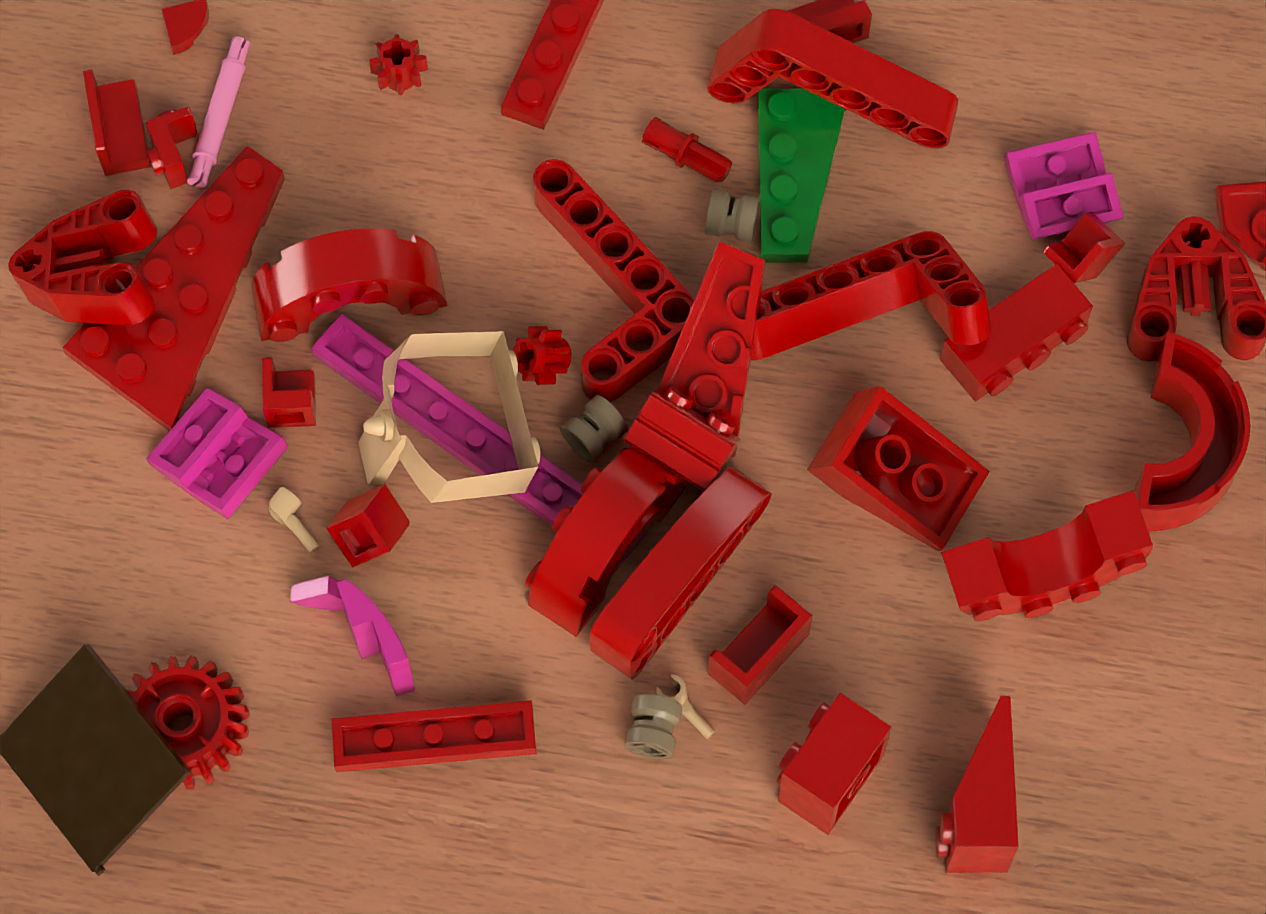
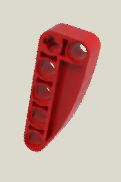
[590,466,772,680]

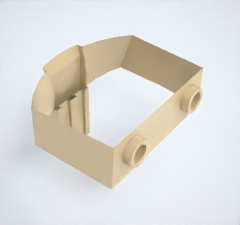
[358,331,540,503]

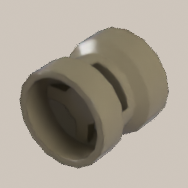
[705,188,760,243]
[560,395,628,463]
[624,694,682,759]

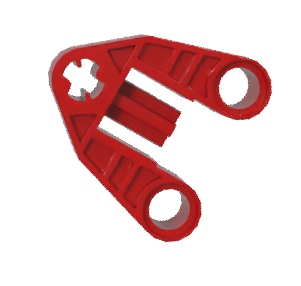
[8,190,157,325]
[1127,216,1266,362]

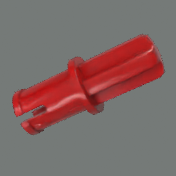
[642,117,732,182]

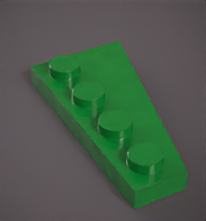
[758,88,846,263]

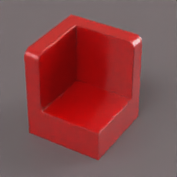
[1043,212,1125,283]
[262,357,316,428]
[326,484,410,568]

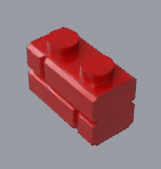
[623,387,741,491]

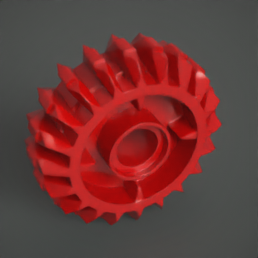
[126,655,250,790]

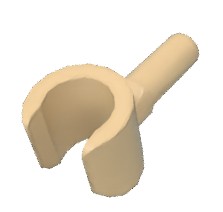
[269,487,319,553]
[656,674,715,739]

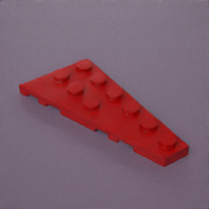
[63,146,285,431]

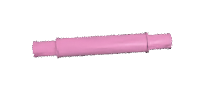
[187,37,251,188]

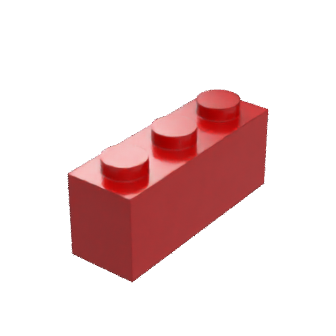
[940,264,1093,402]

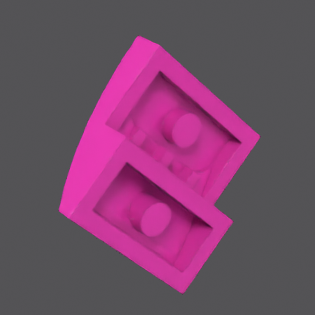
[1003,132,1124,241]
[146,388,288,519]
[336,579,415,697]

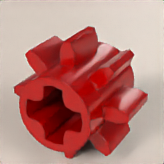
[369,34,428,95]
[513,326,572,385]

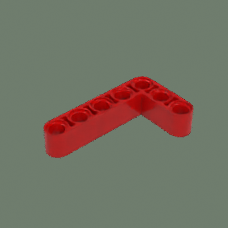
[707,9,959,148]
[533,159,695,402]
[751,231,991,360]

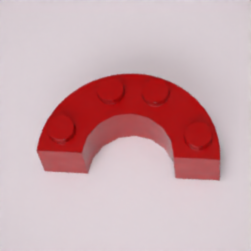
[252,228,447,342]
[1134,332,1251,531]
[525,447,688,637]
[941,490,1153,621]

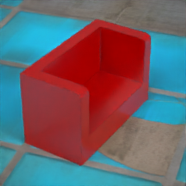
[708,585,813,705]

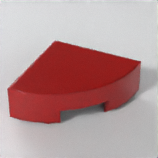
[161,0,209,55]

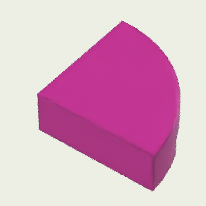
[290,576,344,610]

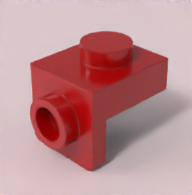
[146,107,197,189]

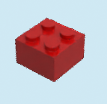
[776,692,892,835]

